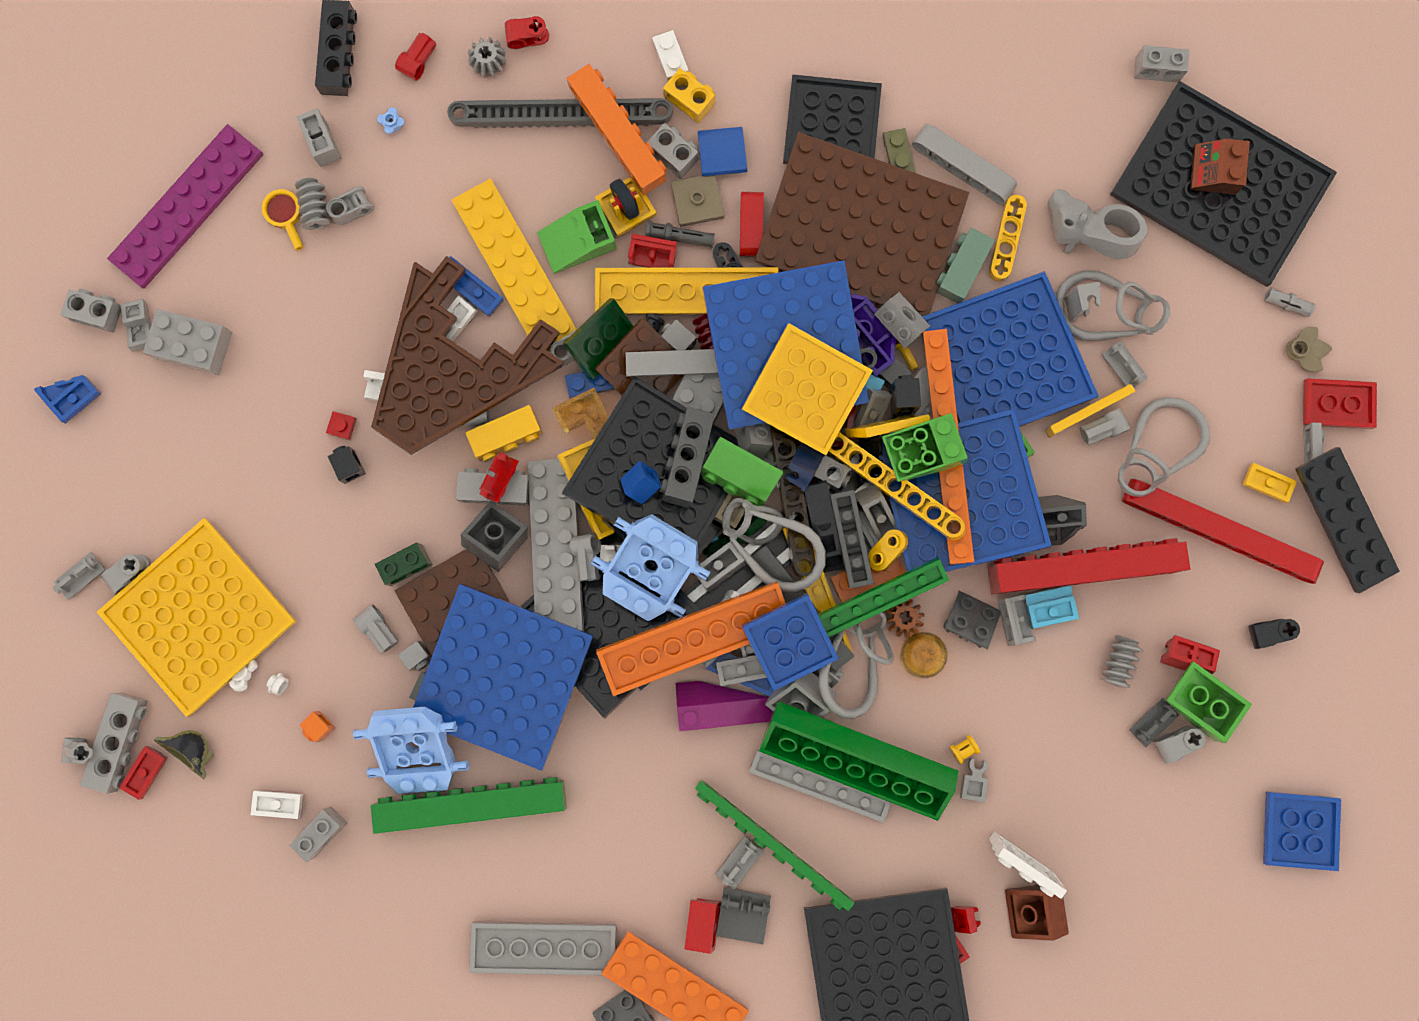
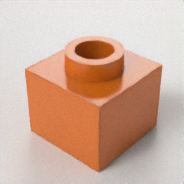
[299,711,335,742]

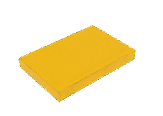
[845,414,930,438]

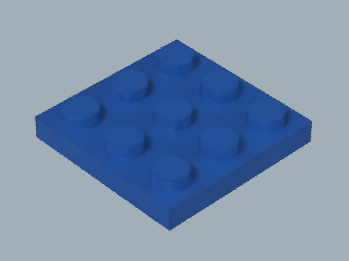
[742,594,839,691]
[1263,792,1341,871]

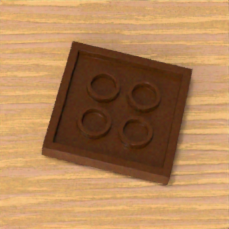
[594,318,683,395]

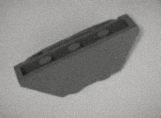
[1038,495,1087,546]

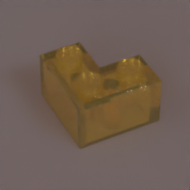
[552,388,609,439]

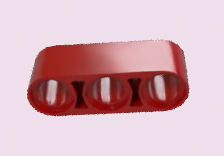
[740,192,764,257]

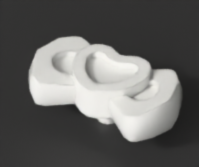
[229,660,258,692]

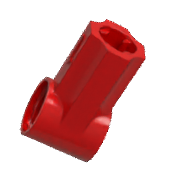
[395,33,437,81]

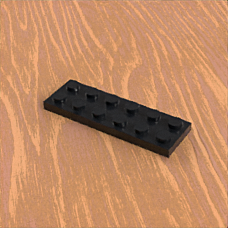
[1295,447,1400,593]

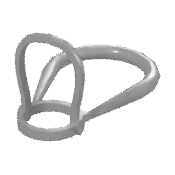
[1118,397,1210,497]

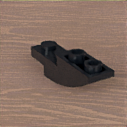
[805,480,844,573]

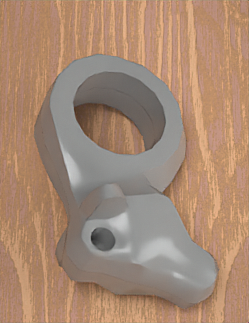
[1048,189,1147,259]

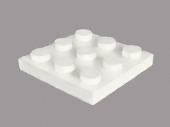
[989,831,1067,899]

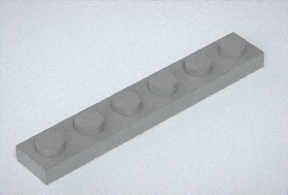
[749,750,891,823]

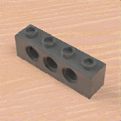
[659,406,715,508]
[830,490,874,589]

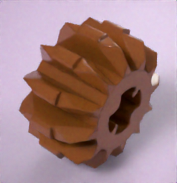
[885,599,925,638]

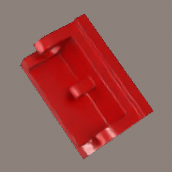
[628,234,677,268]
[1160,635,1220,674]
[684,898,721,954]

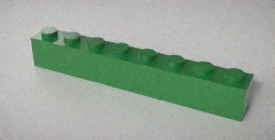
[371,777,567,834]

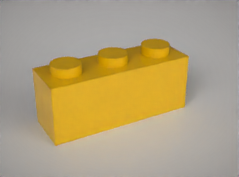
[465,405,543,462]

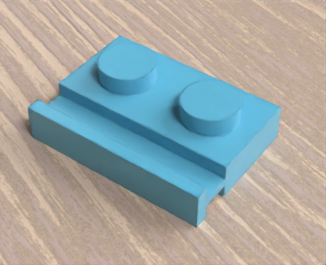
[1025,586,1079,629]

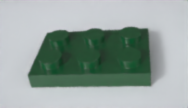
[563,298,633,379]

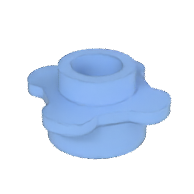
[377,107,404,134]

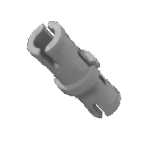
[1264,287,1315,317]

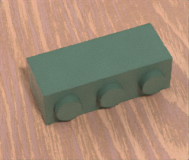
[936,228,995,304]

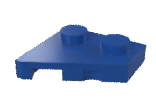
[34,375,101,424]

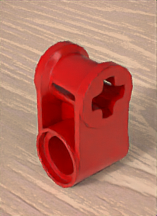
[505,16,549,49]

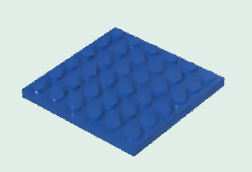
[702,260,869,429]
[922,271,1098,427]
[878,409,1051,572]
[413,584,594,771]

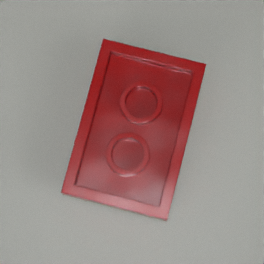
[1303,378,1377,429]

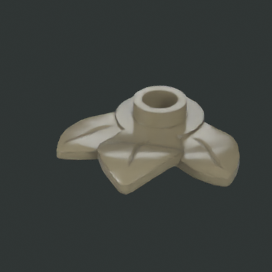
[1286,327,1332,372]

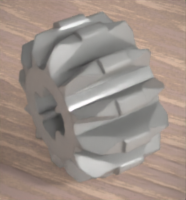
[468,36,506,78]

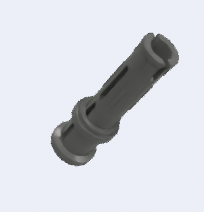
[645,219,715,248]

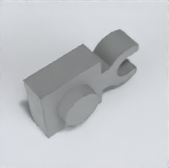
[960,758,989,803]

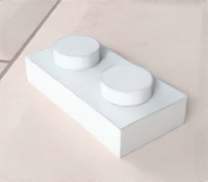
[652,30,688,81]
[251,790,303,819]

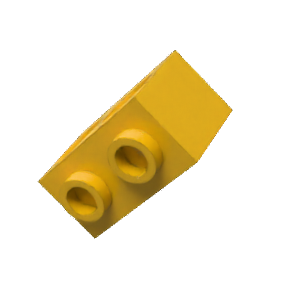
[663,68,715,124]

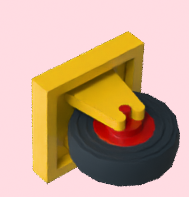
[595,177,657,237]

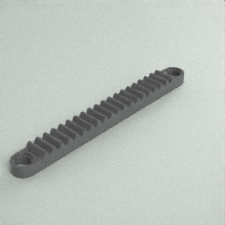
[447,98,673,128]

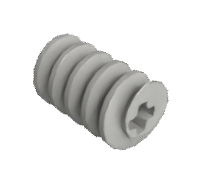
[295,178,331,230]
[1100,635,1143,688]

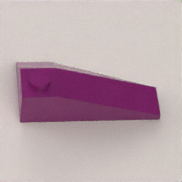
[676,681,773,731]

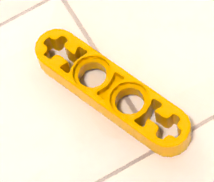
[989,195,1027,282]

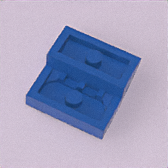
[698,127,747,176]

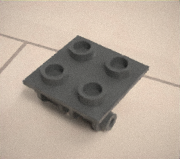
[943,591,1001,649]
[716,887,771,944]
[592,990,655,1021]

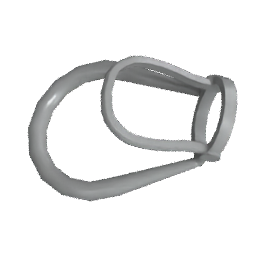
[1056,271,1170,341]
[723,498,825,592]
[819,612,894,719]

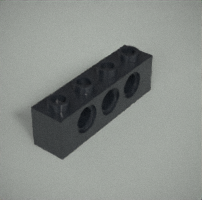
[315,0,357,96]

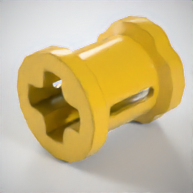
[949,734,981,765]

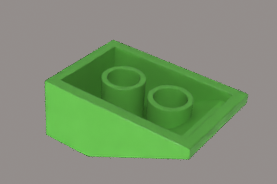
[1165,661,1252,743]

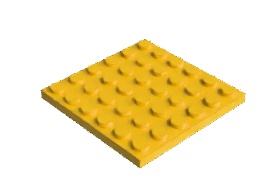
[97,518,297,717]

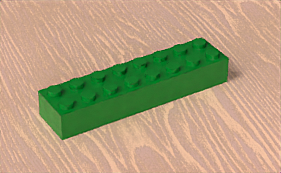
[759,701,959,821]

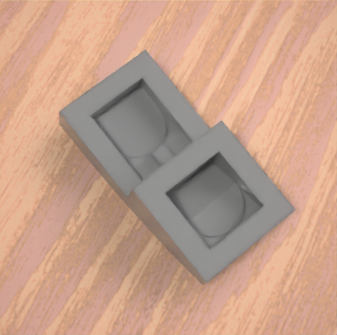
[121,299,151,352]

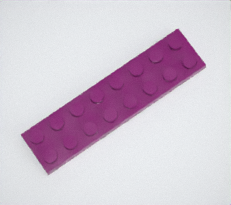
[107,124,264,289]

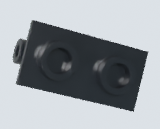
[859,435,883,483]

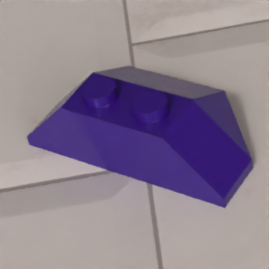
[850,294,896,377]

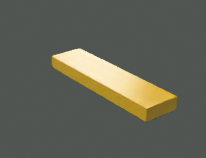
[1045,384,1136,438]

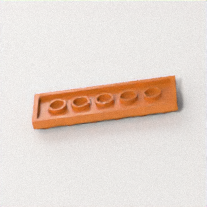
[601,930,749,1021]

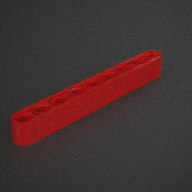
[1121,479,1324,584]

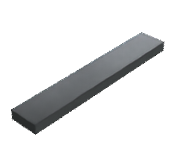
[751,545,854,671]

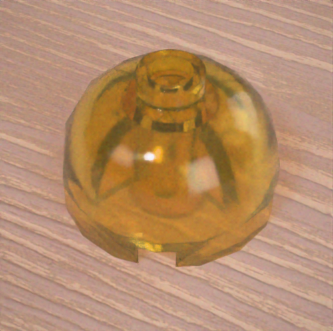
[900,632,948,679]

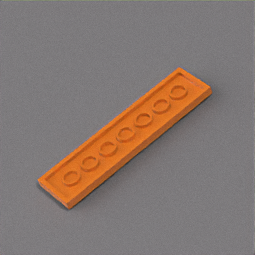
[596,581,786,696]

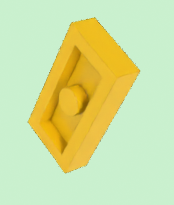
[1242,463,1297,503]

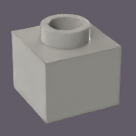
[398,641,431,671]

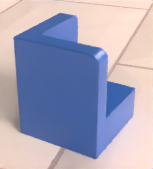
[621,461,662,504]

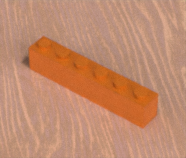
[567,64,667,196]

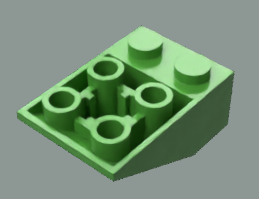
[537,200,617,274]
[882,413,968,482]

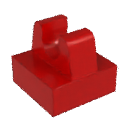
[951,906,981,934]

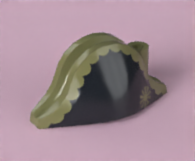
[154,730,214,780]

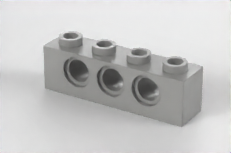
[80,693,147,794]

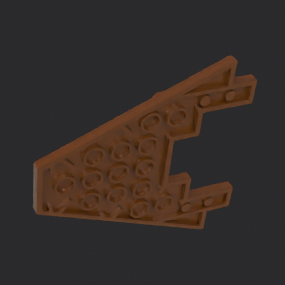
[371,256,564,455]

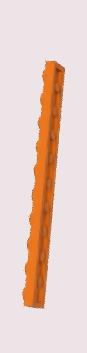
[923,329,974,565]

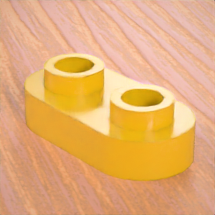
[868,529,908,571]

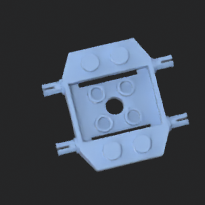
[590,514,710,621]
[353,707,469,794]

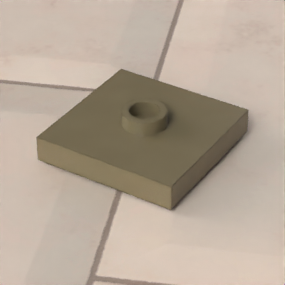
[671,175,724,227]

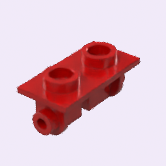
[479,452,519,503]

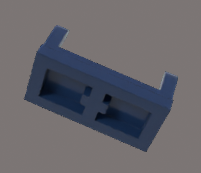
[786,443,824,492]

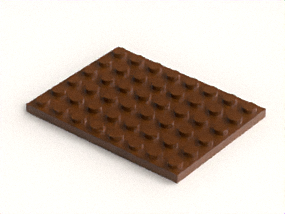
[754,132,969,316]

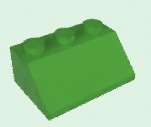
[700,437,783,506]

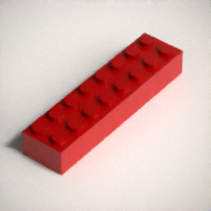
[987,538,1191,595]

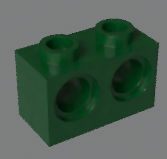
[375,542,432,586]

